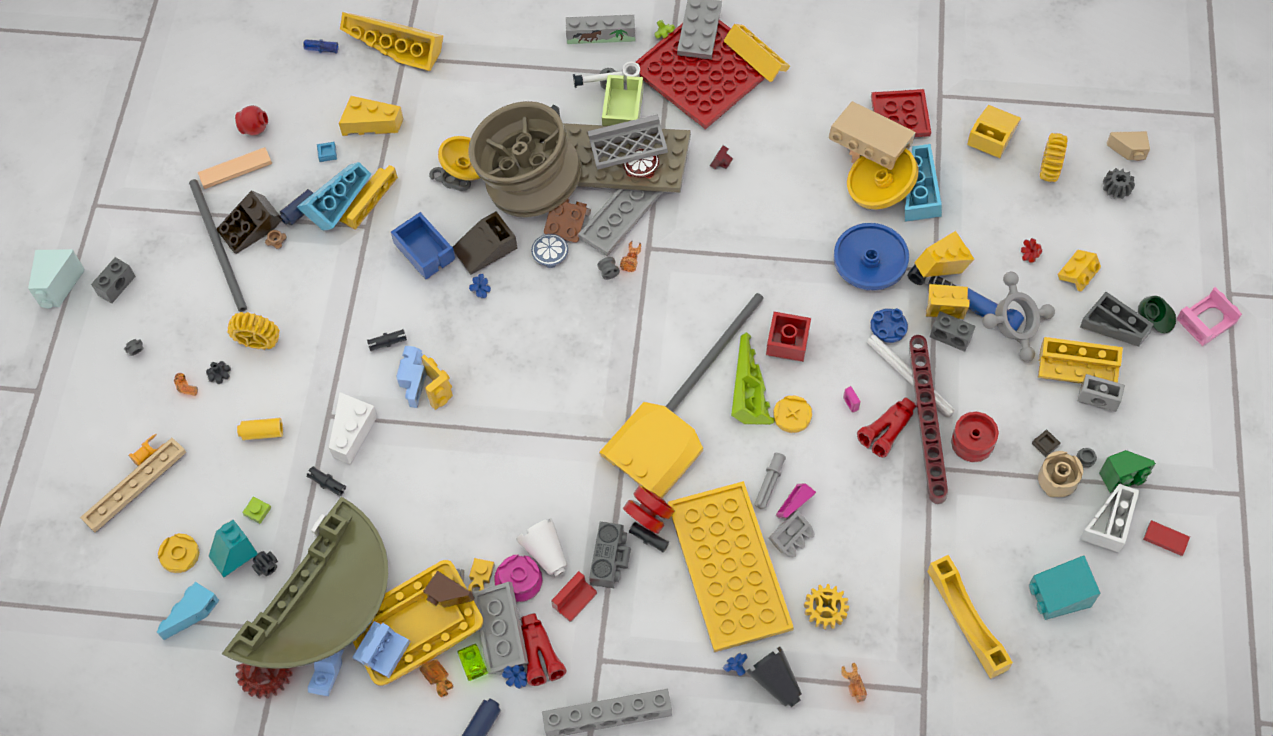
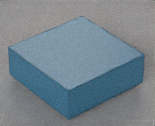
[317,141,337,162]

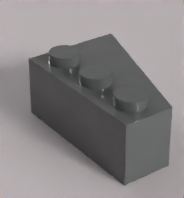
[1080,292,1154,347]

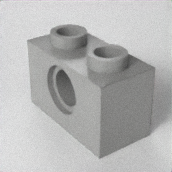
[1077,374,1125,412]

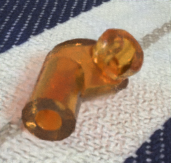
[174,373,198,396]

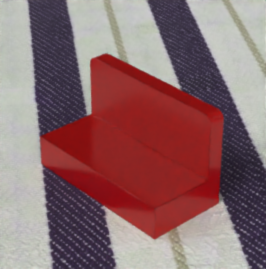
[551,571,597,622]

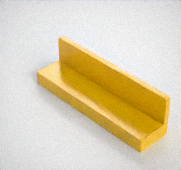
[724,24,790,82]
[339,165,398,230]

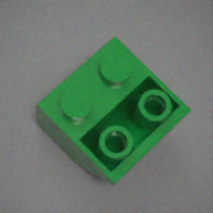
[1099,450,1156,494]

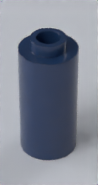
[279,189,313,225]
[462,698,501,736]

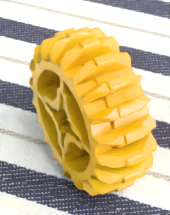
[1040,133,1068,182]
[227,312,280,350]

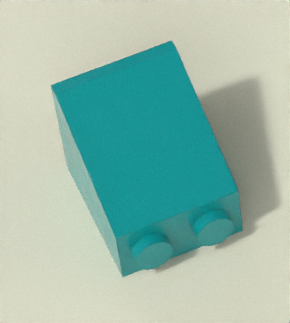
[1029,555,1101,620]

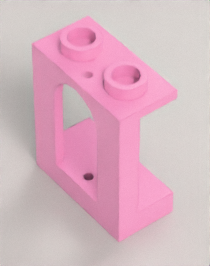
[1177,287,1242,346]

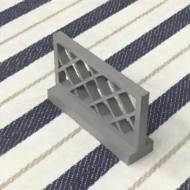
[588,114,668,170]

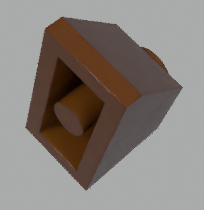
[423,571,475,608]

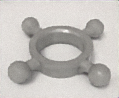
[982,271,1055,361]

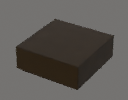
[1032,429,1061,457]

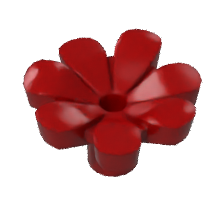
[1021,238,1042,263]

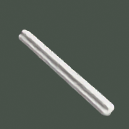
[867,335,955,417]

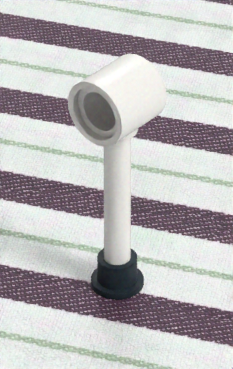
[573,61,640,88]

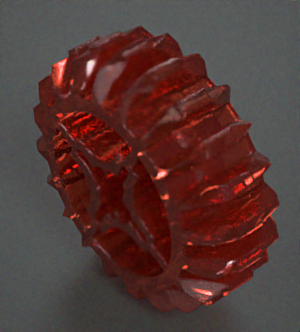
[236,663,293,699]

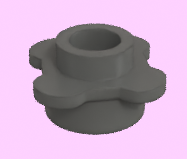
[124,339,144,356]

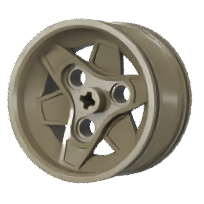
[468,101,582,217]

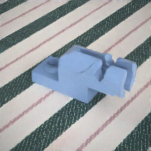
[396,346,427,408]
[308,648,345,696]

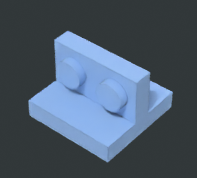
[352,621,411,678]

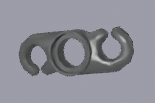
[429,167,471,191]

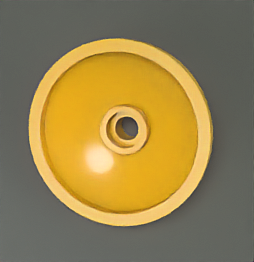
[438,136,480,180]

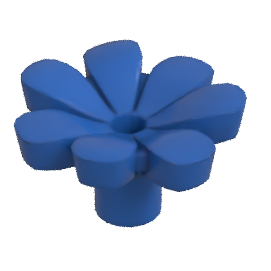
[469,274,491,298]
[723,653,748,676]
[502,665,527,689]

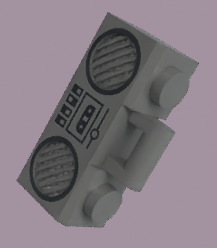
[589,521,631,589]

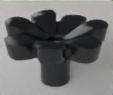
[206,361,231,384]

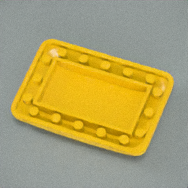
[353,560,484,686]

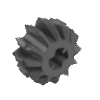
[1103,168,1135,199]

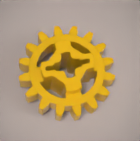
[804,584,849,630]

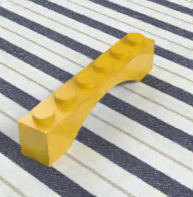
[927,555,1013,679]

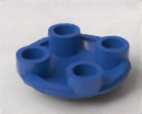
[870,308,908,343]

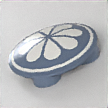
[531,234,568,268]

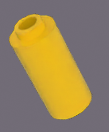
[237,418,283,440]

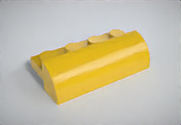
[1038,337,1123,384]

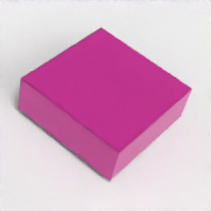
[843,386,861,413]

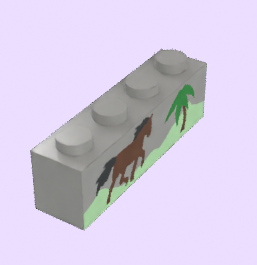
[566,15,635,44]

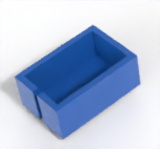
[391,212,456,280]

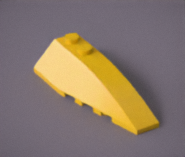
[340,12,443,71]

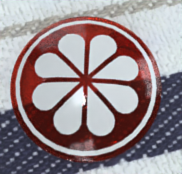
[623,148,659,178]

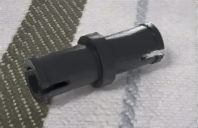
[367,329,407,351]
[306,466,346,497]
[629,522,669,553]

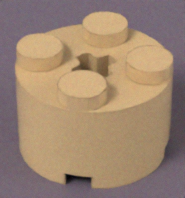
[1038,451,1083,497]

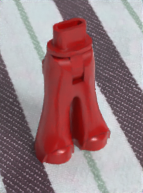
[857,397,917,458]
[520,613,567,686]

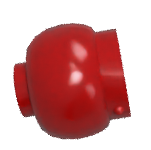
[235,105,268,136]

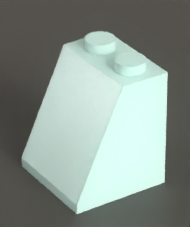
[28,249,84,309]

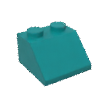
[209,519,258,578]

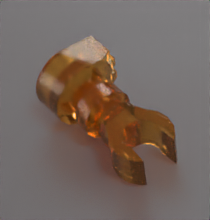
[620,241,641,272]

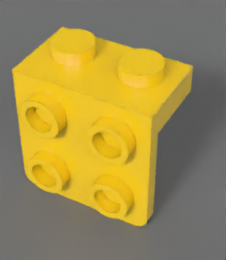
[421,355,453,410]

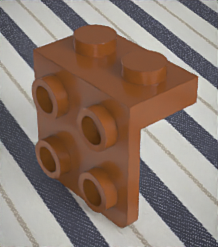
[544,199,591,243]

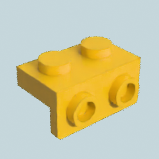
[1057,250,1101,291]

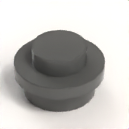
[1076,448,1097,467]

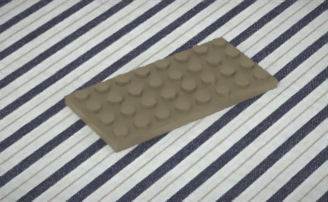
[563,123,691,193]

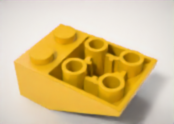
[967,105,1021,158]

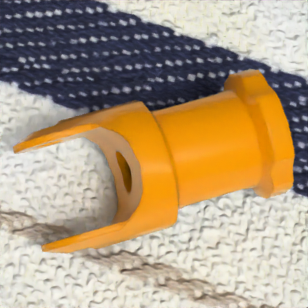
[128,434,165,466]

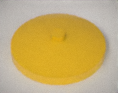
[847,148,918,210]

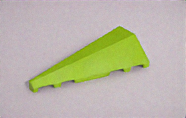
[731,332,774,425]

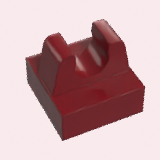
[710,145,733,169]

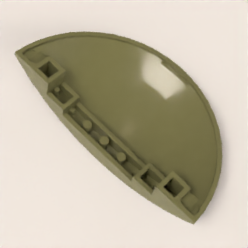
[222,497,388,669]

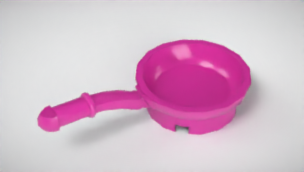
[494,554,543,602]

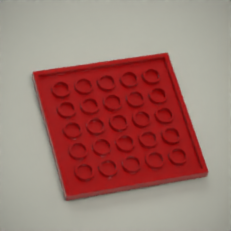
[636,20,765,129]

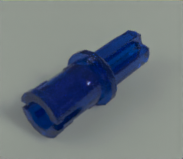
[303,39,338,53]

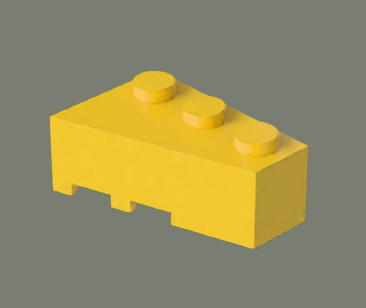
[338,96,404,136]
[914,231,974,277]

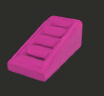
[776,483,816,518]

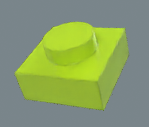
[242,496,271,524]

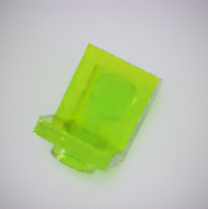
[457,643,488,681]

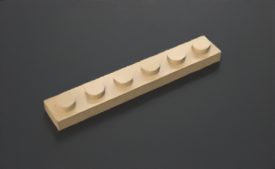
[80,438,187,533]

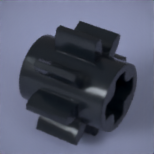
[252,551,278,576]

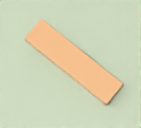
[198,147,272,189]

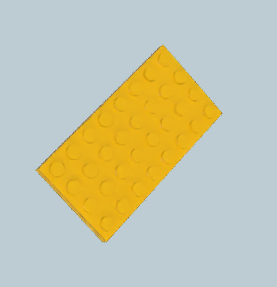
[667,481,794,653]

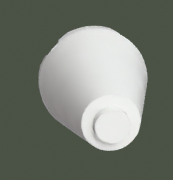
[516,518,567,577]

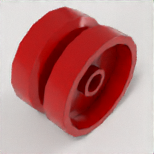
[951,411,999,462]
[623,485,675,534]

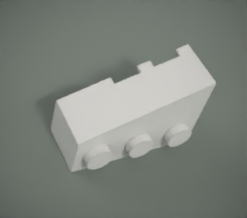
[329,393,378,464]
[1080,484,1139,552]

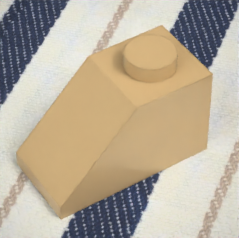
[1107,131,1150,161]

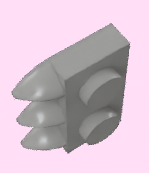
[768,510,814,557]

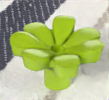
[654,20,676,39]

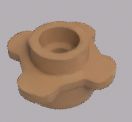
[265,230,287,249]

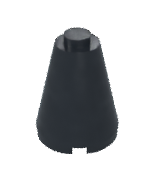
[747,646,802,707]

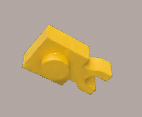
[468,558,495,593]

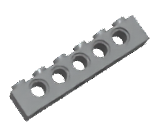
[542,688,672,736]

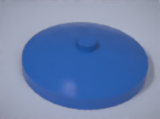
[834,223,909,290]

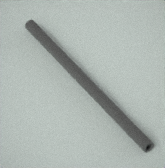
[189,179,247,312]
[665,293,764,412]

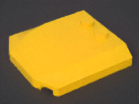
[599,402,704,498]

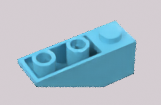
[157,582,219,640]

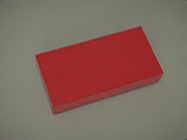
[1143,520,1190,556]

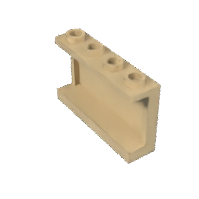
[829,101,916,170]

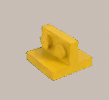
[926,284,970,319]

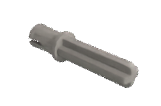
[755,452,786,509]

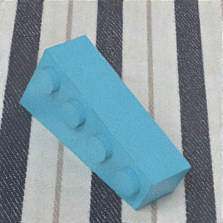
[905,144,942,222]
[297,162,372,231]

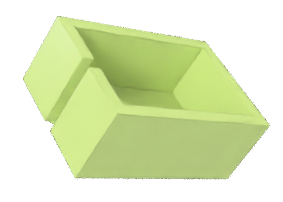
[602,75,643,126]

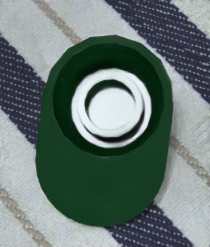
[1138,295,1176,333]

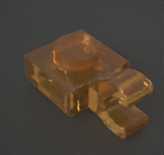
[419,659,454,697]
[841,663,867,703]

